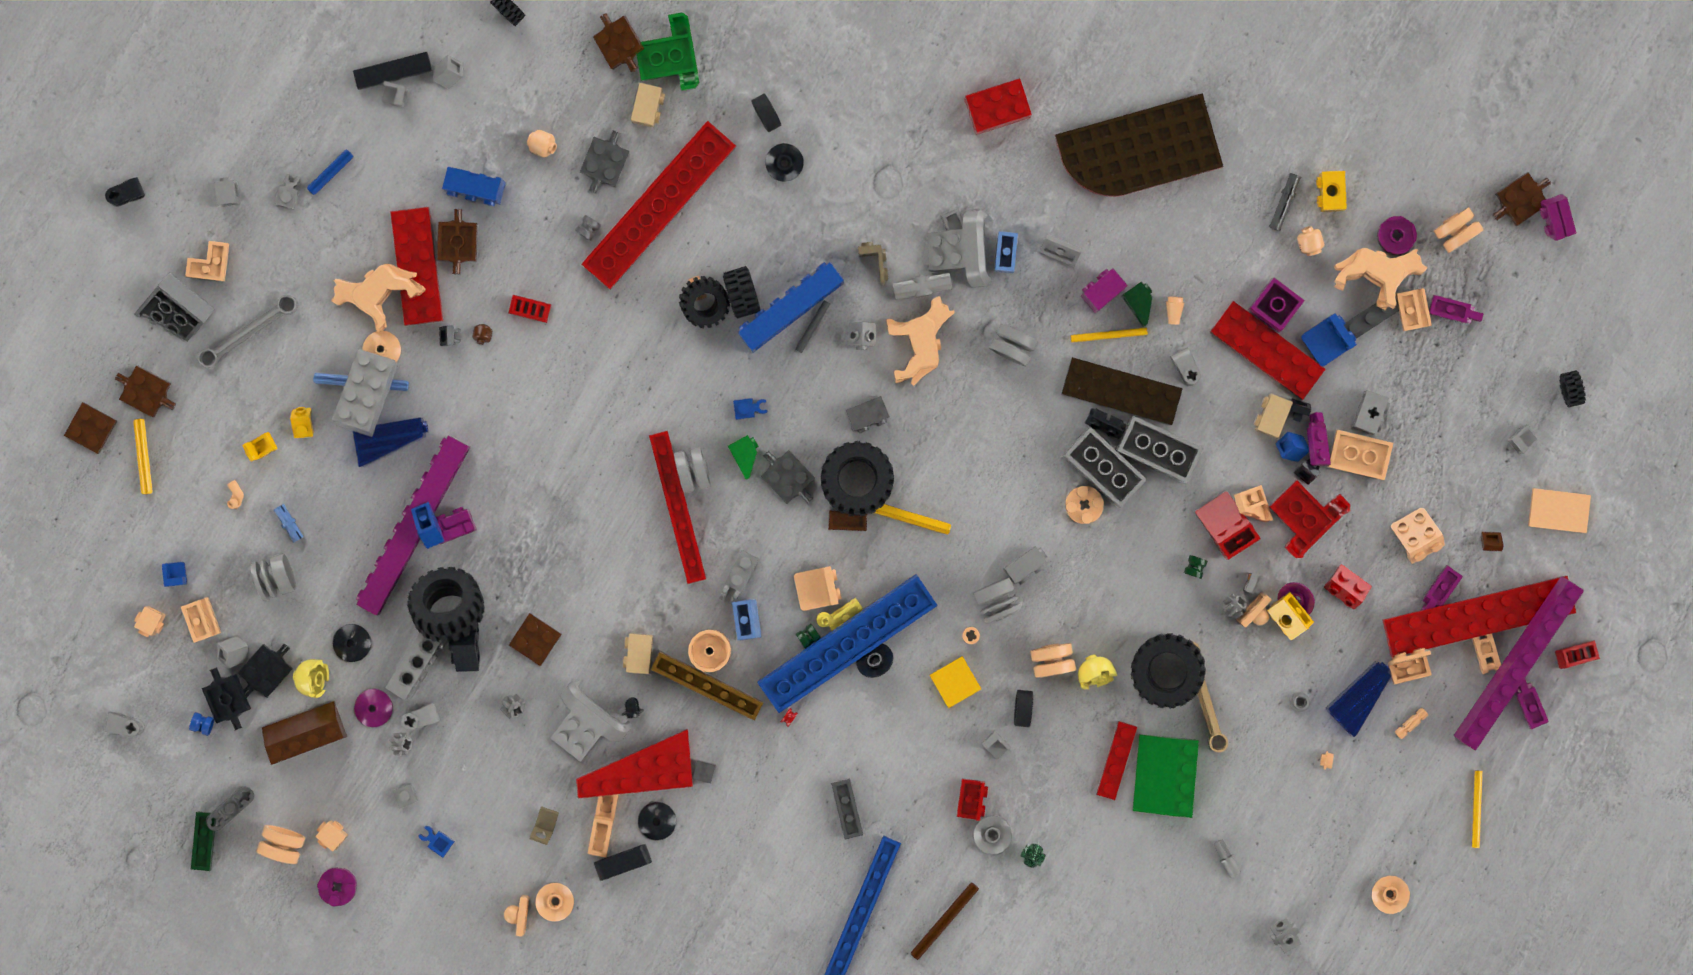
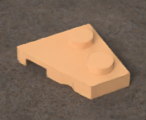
[1234,485,1273,522]

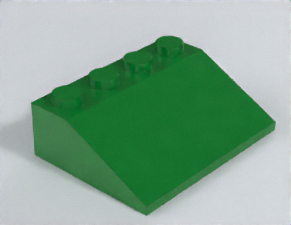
[1132,734,1199,818]

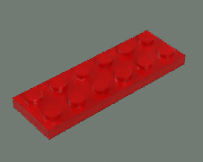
[390,207,443,326]
[1210,301,1326,400]

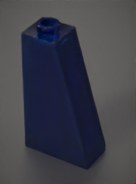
[353,417,429,467]
[1325,661,1391,737]

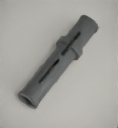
[1269,173,1301,231]

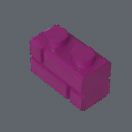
[1539,194,1577,241]
[436,507,477,544]

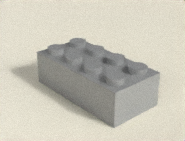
[332,349,398,437]
[1116,416,1203,483]
[1063,427,1147,508]

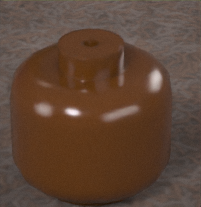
[472,324,492,345]

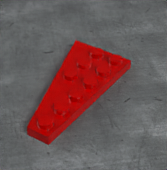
[576,729,693,799]

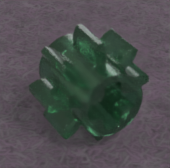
[1020,844,1046,868]

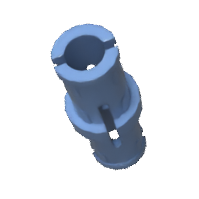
[274,504,304,543]

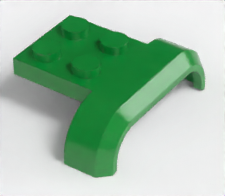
[636,12,700,91]

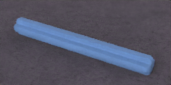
[313,373,409,391]

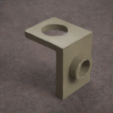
[529,806,559,845]

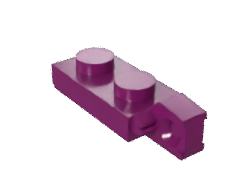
[1429,295,1484,324]
[1307,412,1331,466]
[1421,565,1463,610]
[1515,679,1549,730]

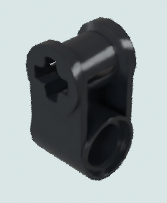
[105,177,145,207]

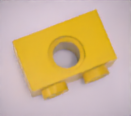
[1316,171,1347,212]
[1267,592,1314,640]

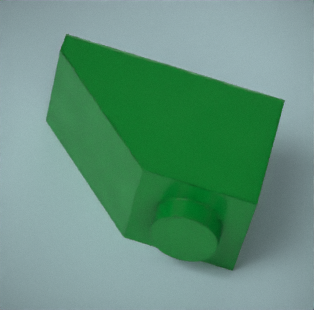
[728,435,759,480]

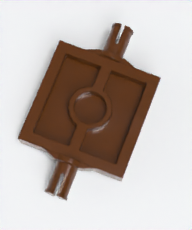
[593,13,644,72]
[1493,172,1551,226]
[437,209,478,275]
[115,366,176,418]

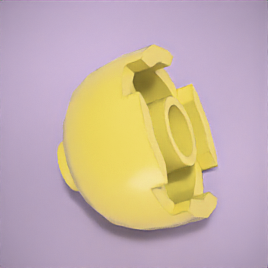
[1078,655,1118,690]
[293,659,329,698]

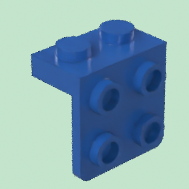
[1301,313,1357,367]

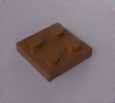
[64,402,117,454]
[509,613,562,666]

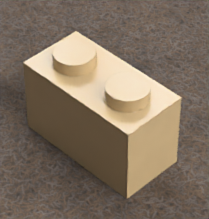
[631,83,665,128]
[1254,394,1293,438]
[623,633,653,674]

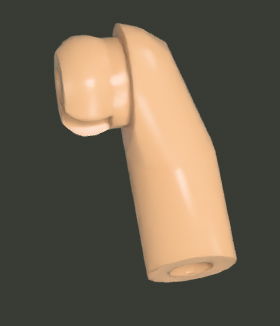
[227,480,244,509]

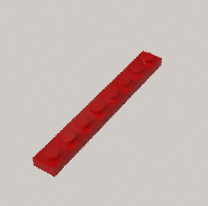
[649,431,706,584]

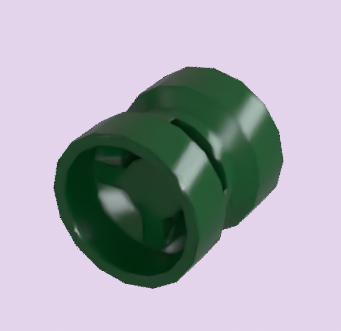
[1184,555,1208,579]
[796,624,821,649]

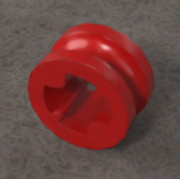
[780,708,798,727]

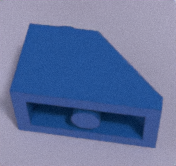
[411,502,444,549]

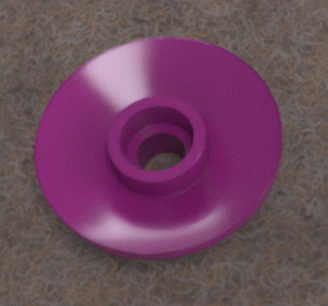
[1278,582,1315,615]
[354,689,393,727]

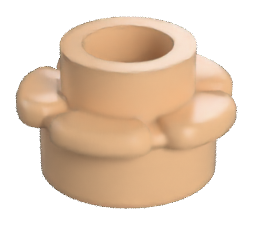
[1320,751,1334,770]

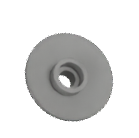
[973,816,1012,854]

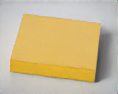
[930,656,981,708]

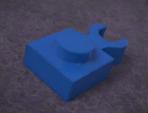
[733,398,768,420]
[418,825,455,858]

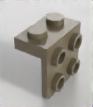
[858,242,888,286]

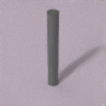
[795,300,830,353]

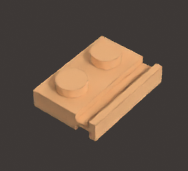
[1396,288,1432,331]
[181,597,221,643]

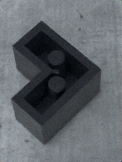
[449,622,480,672]

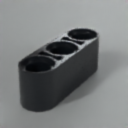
[594,844,652,881]

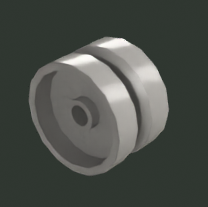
[989,324,1038,367]
[674,447,711,494]

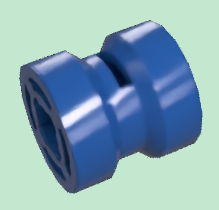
[189,712,214,736]

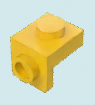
[290,407,314,438]
[242,432,278,462]

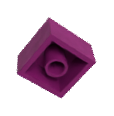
[1081,268,1128,313]
[1248,277,1305,333]

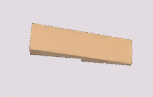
[588,794,619,858]

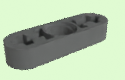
[206,786,254,831]

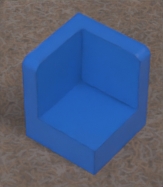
[1275,432,1309,462]
[162,562,187,587]

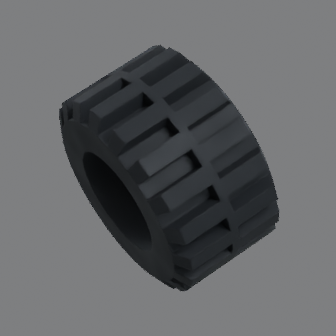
[723,266,760,319]
[679,276,730,328]

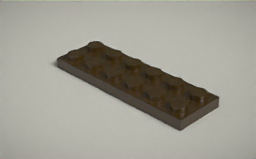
[1061,357,1183,425]

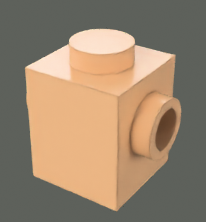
[134,606,166,637]
[315,820,348,851]

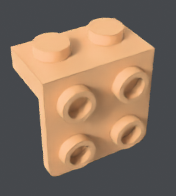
[1391,508,1445,564]
[794,566,841,611]
[1387,648,1432,685]

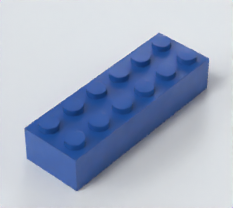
[738,262,844,353]

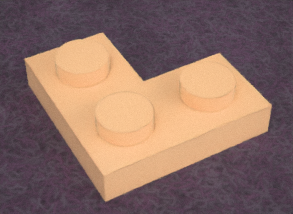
[185,241,229,282]

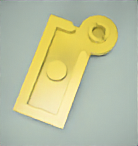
[816,597,864,631]

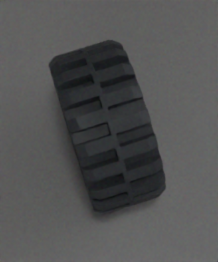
[821,441,894,516]
[407,567,485,643]
[1131,633,1206,709]

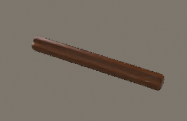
[911,883,979,960]

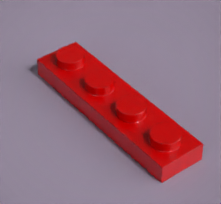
[1096,721,1137,800]

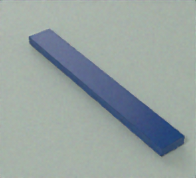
[824,835,901,975]

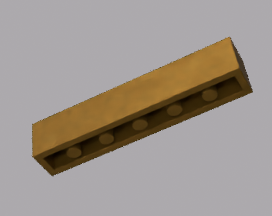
[651,651,764,721]

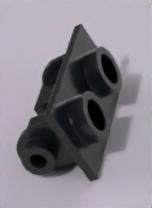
[1085,408,1126,439]
[622,697,644,719]

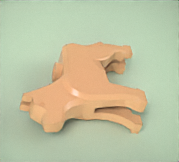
[1334,248,1428,310]
[331,264,426,333]
[886,296,955,386]

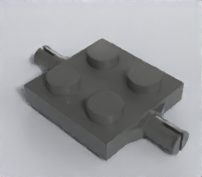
[580,130,629,193]
[761,450,815,504]

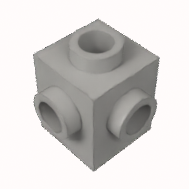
[848,322,876,350]
[1270,918,1301,953]

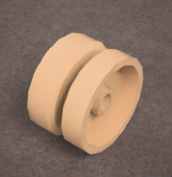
[1433,207,1484,253]
[688,629,731,672]
[1030,643,1076,678]
[256,825,306,864]

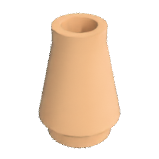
[1166,296,1185,325]

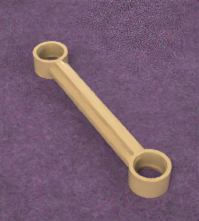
[1192,641,1228,752]

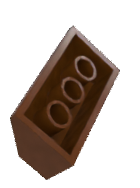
[262,701,347,765]

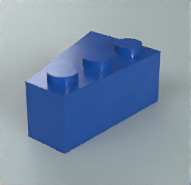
[442,167,506,207]

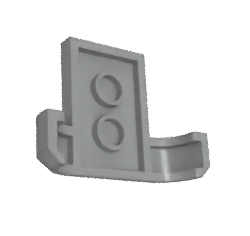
[927,210,992,288]
[551,680,631,762]

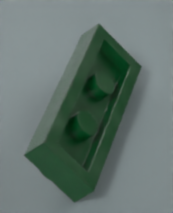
[191,811,216,871]

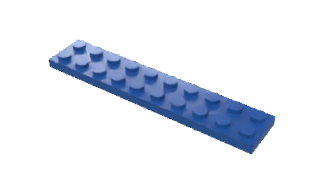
[757,574,938,713]

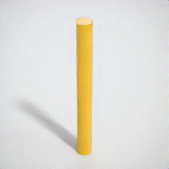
[1070,327,1148,343]
[1472,770,1482,848]

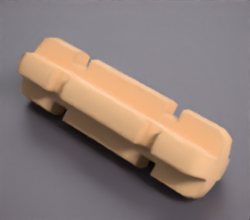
[1395,708,1428,739]

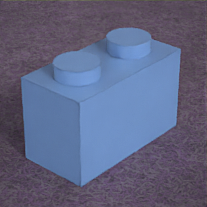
[994,231,1018,273]
[732,599,762,641]

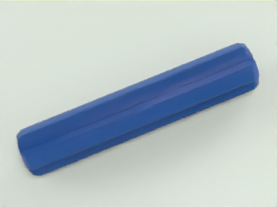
[307,149,353,195]

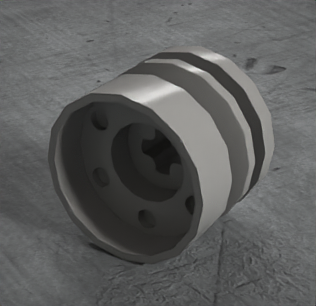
[251,553,296,601]
[973,577,1022,623]

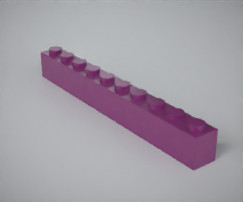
[356,436,471,616]
[1453,576,1585,751]

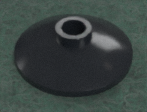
[765,143,804,182]
[333,624,371,662]
[856,643,894,678]
[638,802,676,840]

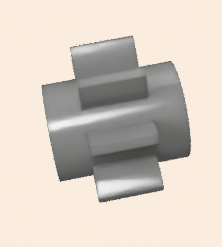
[1223,594,1247,619]
[500,694,525,719]
[388,732,412,756]

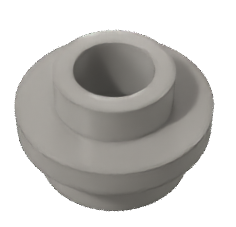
[1291,692,1310,712]

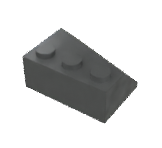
[134,272,215,342]

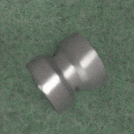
[575,215,601,241]

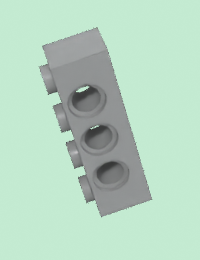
[385,633,446,700]

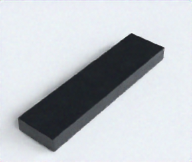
[353,52,432,90]

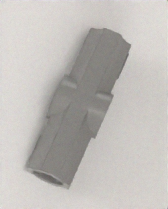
[893,273,952,300]

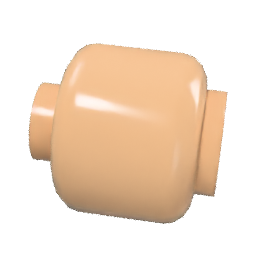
[527,130,557,158]
[1297,226,1325,256]

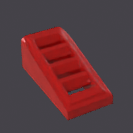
[508,295,551,323]
[1555,640,1600,669]

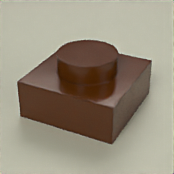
[1481,532,1504,551]

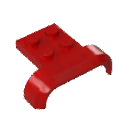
[1269,480,1350,558]

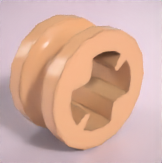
[962,627,980,644]

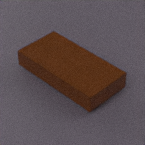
[828,510,867,531]

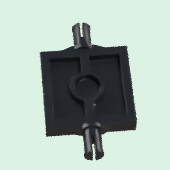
[238,644,293,698]
[202,667,251,730]

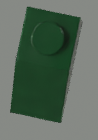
[1121,281,1152,327]

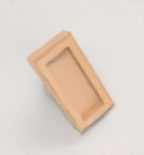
[1236,593,1272,628]
[504,895,530,937]

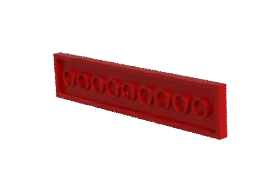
[581,120,737,290]
[1382,576,1576,657]

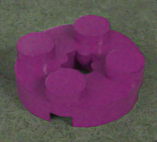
[1377,216,1417,255]
[317,867,357,907]

